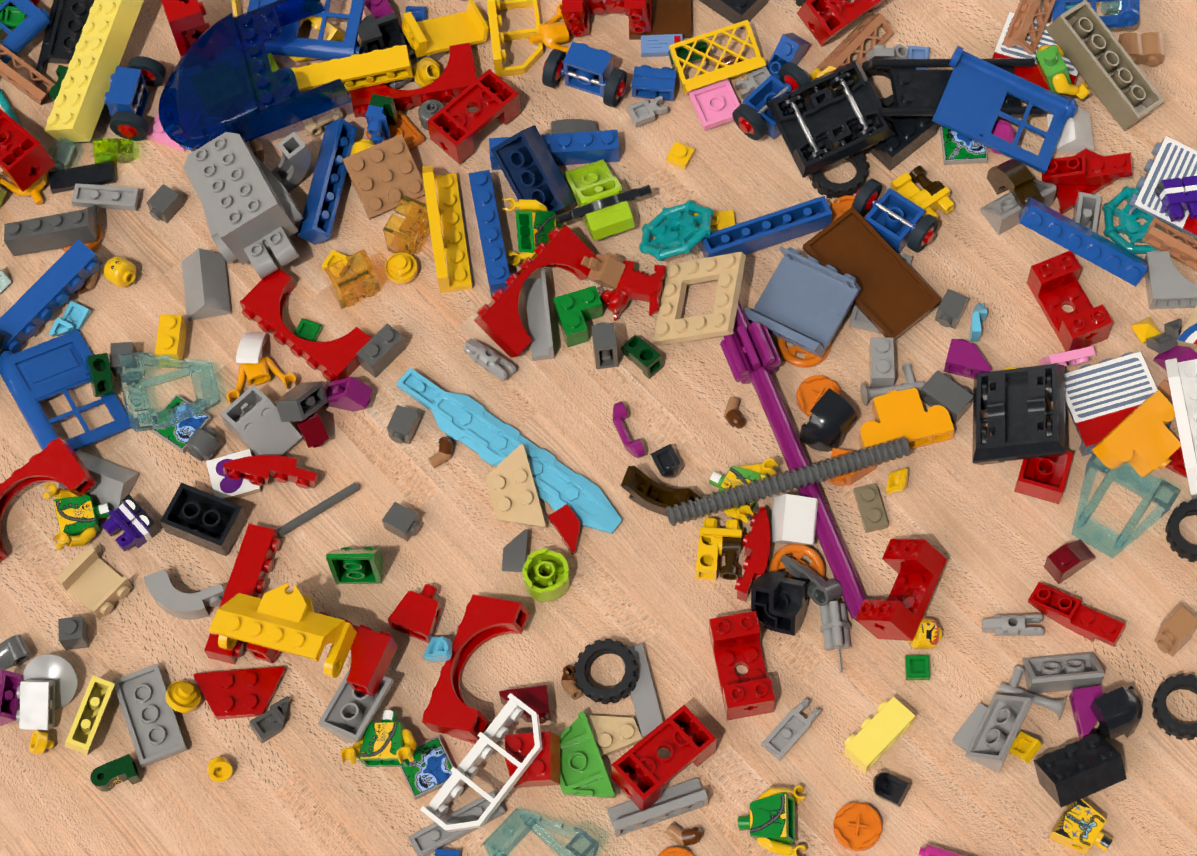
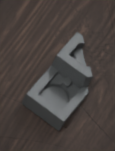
[1146,319,1182,354]
[502,529,529,572]
[249,696,289,743]

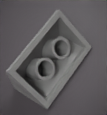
[980,179,1057,235]
[181,248,231,321]
[58,450,140,510]
[1022,652,1104,694]
[318,669,394,743]
[964,694,1033,773]

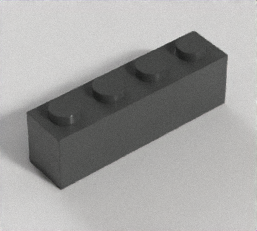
[4,205,97,256]

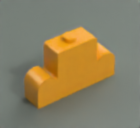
[859,388,954,450]
[1092,390,1181,477]

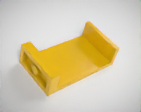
[401,0,490,57]

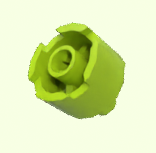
[522,548,570,603]

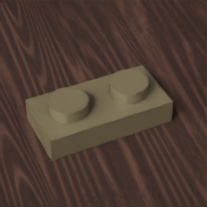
[853,483,888,533]

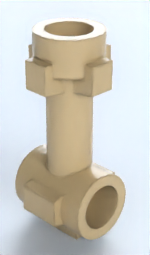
[303,106,343,137]

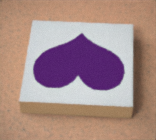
[206,449,261,501]

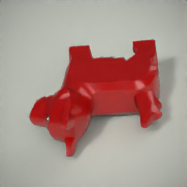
[600,260,666,321]

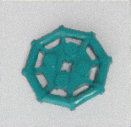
[1102,186,1182,254]
[639,200,714,261]

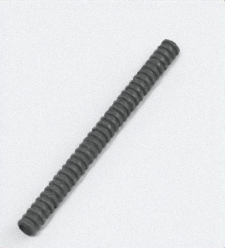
[666,436,910,526]

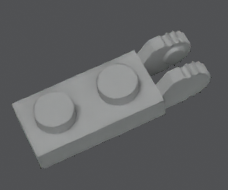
[762,698,822,761]

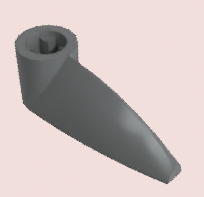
[780,555,842,606]
[0,635,32,670]

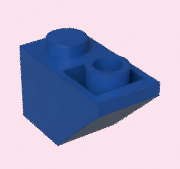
[766,33,810,81]

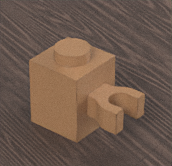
[581,253,626,289]

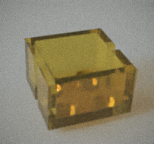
[383,195,430,256]
[324,249,380,309]

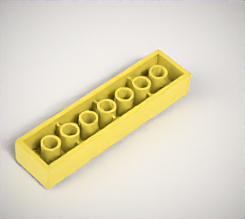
[44,0,144,143]

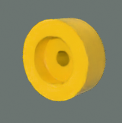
[29,730,54,755]
[207,757,232,782]

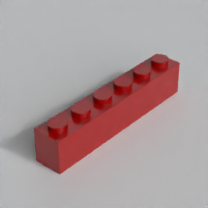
[204,524,280,665]

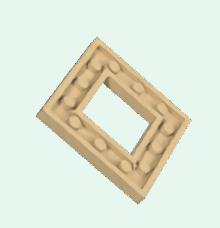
[653,252,746,346]

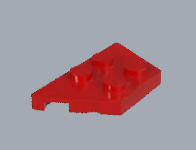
[1053,148,1119,215]
[194,666,285,720]

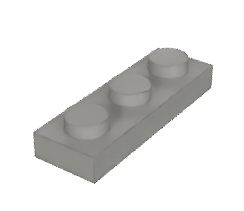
[71,183,140,211]

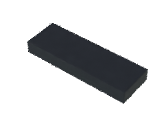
[49,161,116,194]

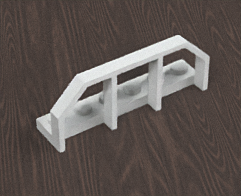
[1165,358,1197,500]
[420,693,542,832]

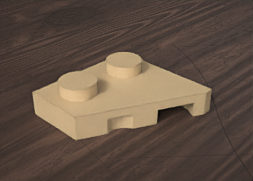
[587,715,643,758]

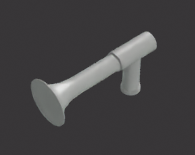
[860,364,925,406]
[998,666,1067,721]

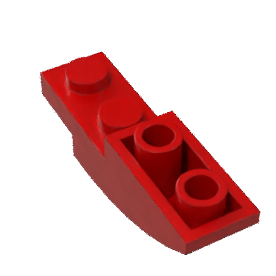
[1042,152,1133,185]
[223,455,317,489]
[735,507,770,602]
[1028,582,1126,647]

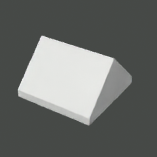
[1046,105,1094,154]
[770,494,818,545]

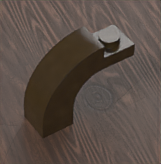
[987,159,1044,209]
[620,466,701,520]

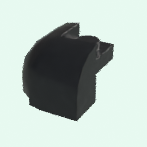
[358,13,406,53]
[800,388,857,452]
[751,572,808,636]
[1090,686,1143,741]

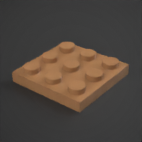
[342,134,425,219]

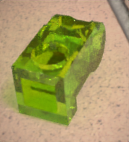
[93,138,134,164]

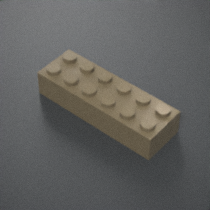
[1046,0,1164,131]

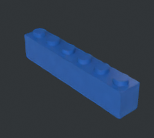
[297,118,358,245]
[489,130,620,170]
[468,170,510,296]
[701,196,832,258]
[1019,197,1148,287]
[0,239,103,353]

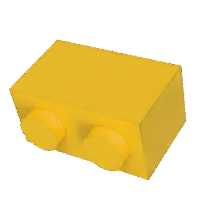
[155,314,187,366]

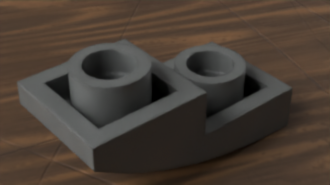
[550,119,597,134]

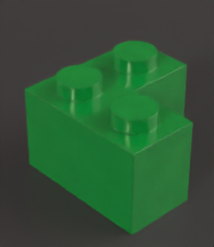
[553,286,603,347]

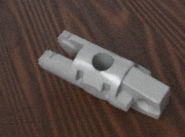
[464,338,516,381]
[982,614,1044,636]

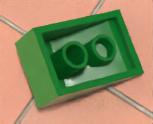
[326,547,383,584]

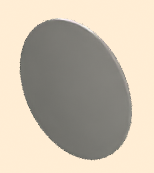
[22,654,78,710]

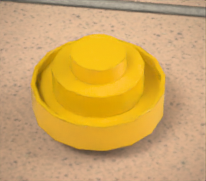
[413,58,442,87]
[385,253,418,284]
[165,681,201,713]

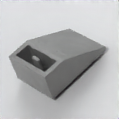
[220,384,303,456]

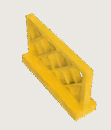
[668,20,766,96]

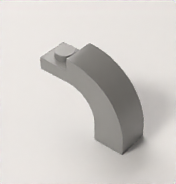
[271,132,311,192]
[144,569,225,620]

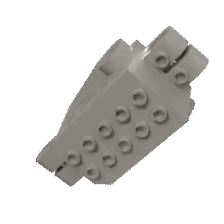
[183,117,304,279]

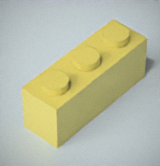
[65,675,115,755]
[844,697,915,773]

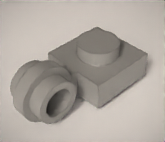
[866,44,908,62]

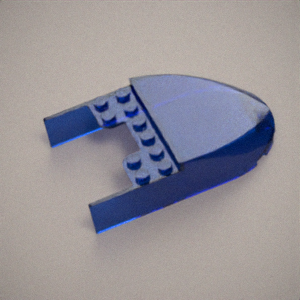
[159,0,352,151]

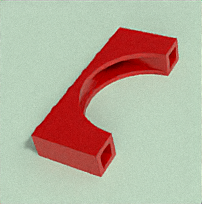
[350,42,477,118]
[474,225,596,358]
[240,268,372,382]
[0,437,97,562]
[422,594,530,741]
[245,612,398,697]

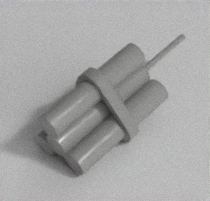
[820,601,851,672]

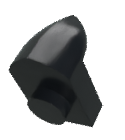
[650,444,682,478]
[873,772,911,807]

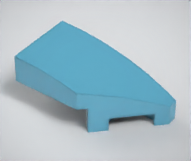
[48,301,92,337]
[970,303,987,342]
[423,636,452,662]

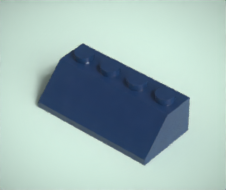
[491,125,576,213]

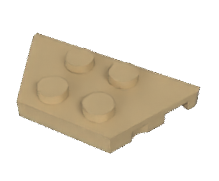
[485,444,547,529]

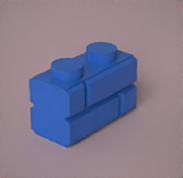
[631,65,677,101]

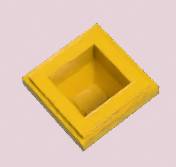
[1130,317,1161,344]
[886,468,908,494]

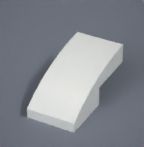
[236,332,266,363]

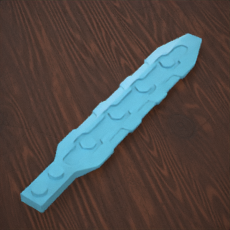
[396,368,622,534]

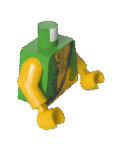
[1035,45,1092,99]
[709,458,778,523]

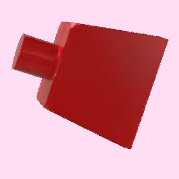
[388,584,441,643]

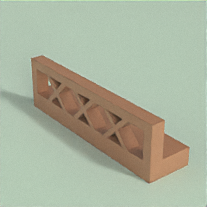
[1003,0,1056,55]
[815,13,894,71]
[0,44,55,105]
[1141,217,1197,271]

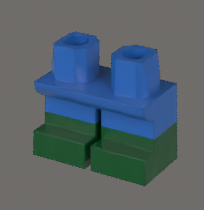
[365,94,399,145]

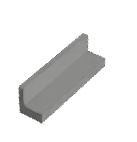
[524,269,555,361]
[607,778,708,837]

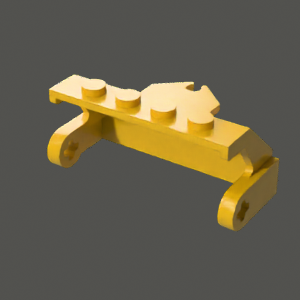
[208,583,357,678]

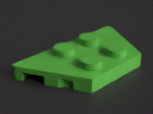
[560,711,617,798]

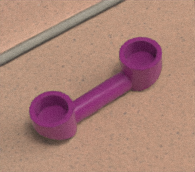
[613,401,645,458]

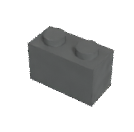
[591,322,618,369]
[356,323,406,378]
[920,370,974,424]
[275,381,328,422]

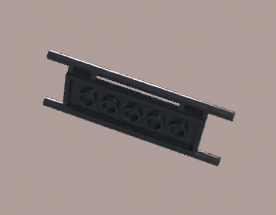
[34,0,94,83]
[869,58,1046,117]

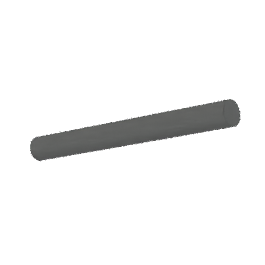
[277,482,360,537]

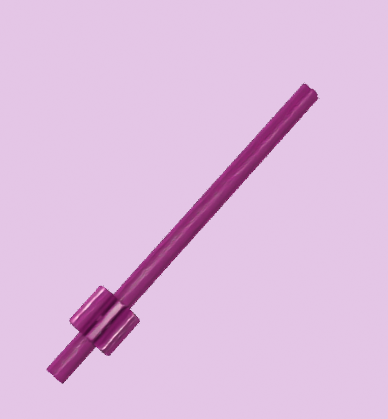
[720,300,866,620]

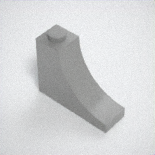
[1145,250,1197,309]

